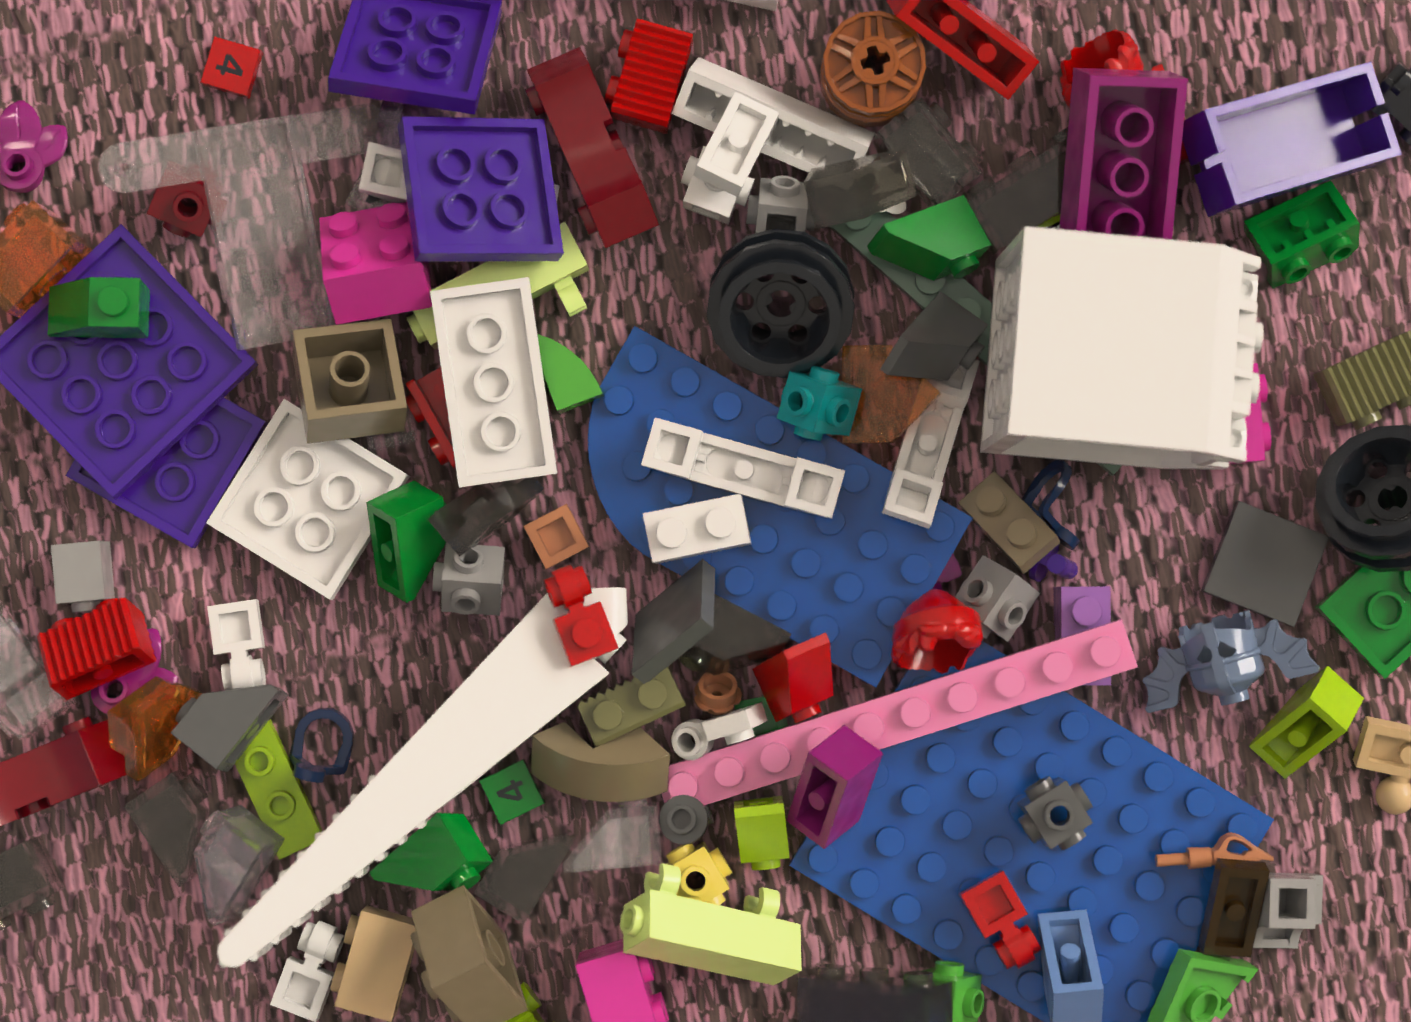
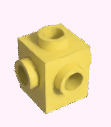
[665,841,733,905]

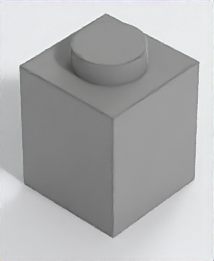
[51,540,115,613]

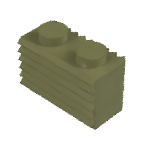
[1313,330,1411,430]
[578,666,686,747]

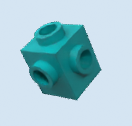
[777,366,862,441]

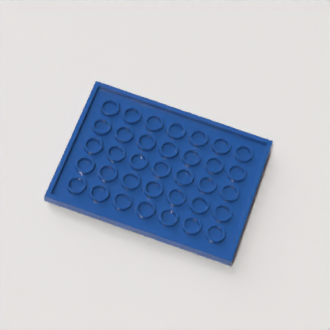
[789,641,1274,1022]

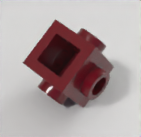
[146,160,227,238]

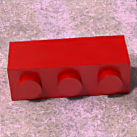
[886,0,1040,100]

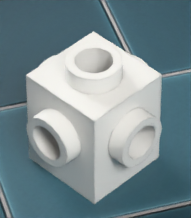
[681,146,755,225]

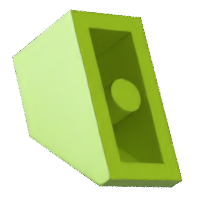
[1249,666,1364,779]
[734,796,790,870]

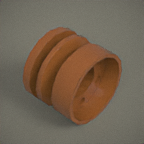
[819,11,926,128]

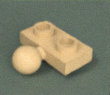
[1353,716,1411,815]

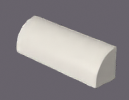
[671,57,875,190]

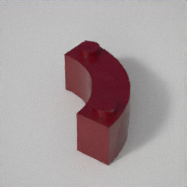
[525,47,659,248]
[0,716,134,827]

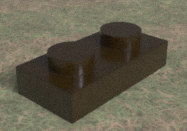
[1199,858,1270,958]

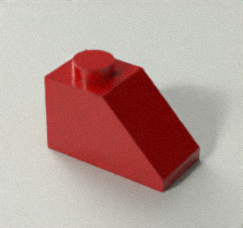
[752,632,834,724]

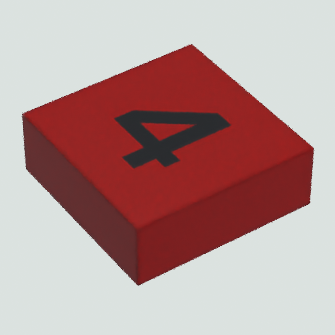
[201,36,263,99]

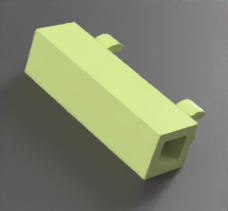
[406,222,589,350]
[620,863,802,985]

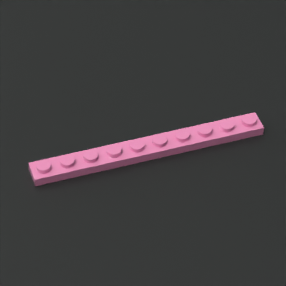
[662,619,1138,806]

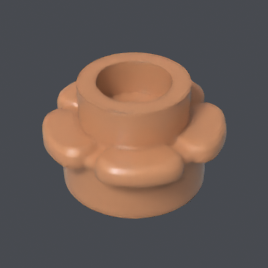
[694,670,742,715]

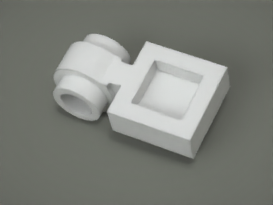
[207,599,266,690]
[671,702,768,760]
[270,920,345,1022]

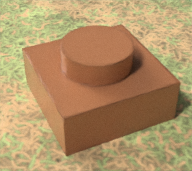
[523,504,590,570]

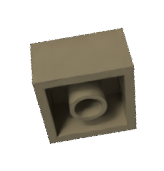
[292,319,407,444]
[411,885,528,1022]

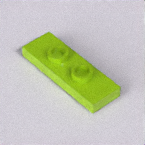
[235,718,323,860]

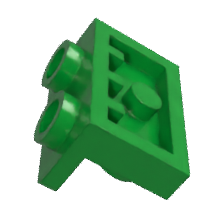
[1244,180,1360,288]

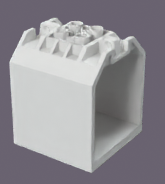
[980,226,1263,469]

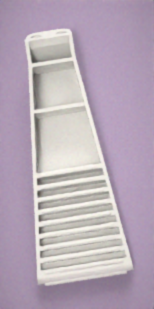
[217,588,628,967]

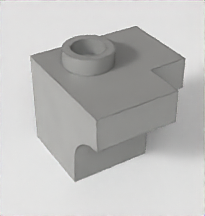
[1253,873,1323,949]

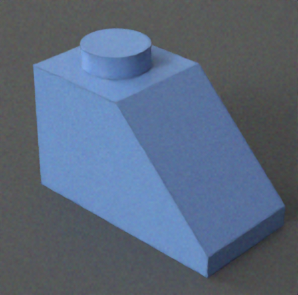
[1037,909,1104,1022]

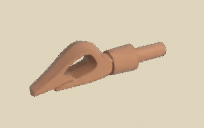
[1155,833,1274,870]

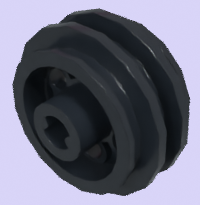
[707,228,855,378]
[1315,425,1411,572]

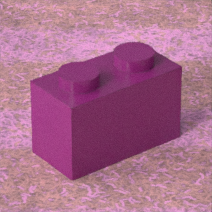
[786,725,883,849]

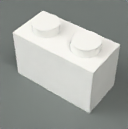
[643,494,752,564]

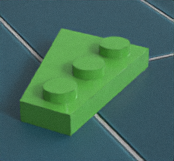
[1147,949,1258,1022]

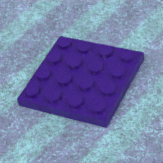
[0,224,259,500]

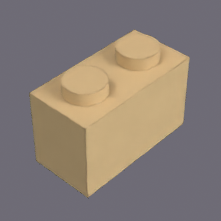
[330,905,416,1022]

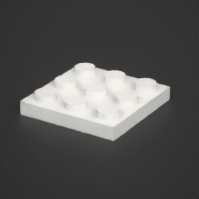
[206,399,410,600]

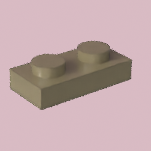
[958,471,1061,574]

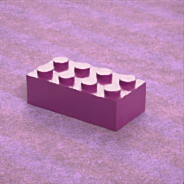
[1059,68,1188,240]

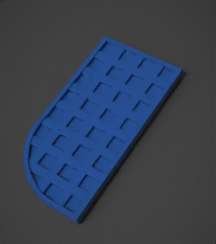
[588,326,973,688]

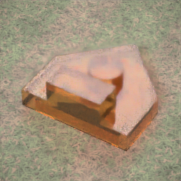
[842,345,941,444]
[107,676,202,781]

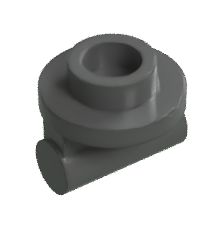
[659,795,714,845]

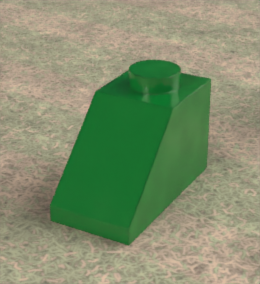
[867,195,991,281]
[48,277,150,338]
[366,480,448,603]
[370,813,493,891]

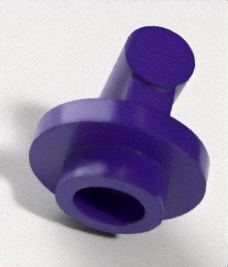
[1029,543,1078,582]

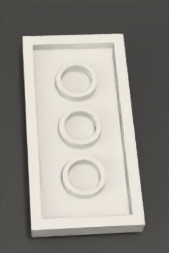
[430,277,558,488]

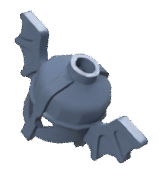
[1143,610,1320,713]

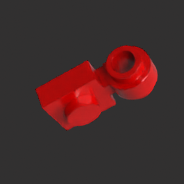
[543,565,619,667]
[959,870,1042,970]

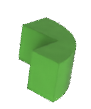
[538,334,604,414]

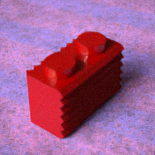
[605,18,693,134]
[37,598,157,700]

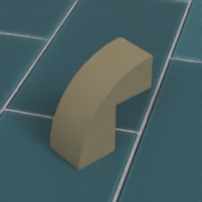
[531,722,670,802]

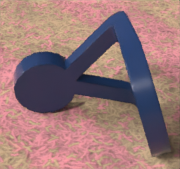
[1022,460,1080,550]
[289,708,354,783]

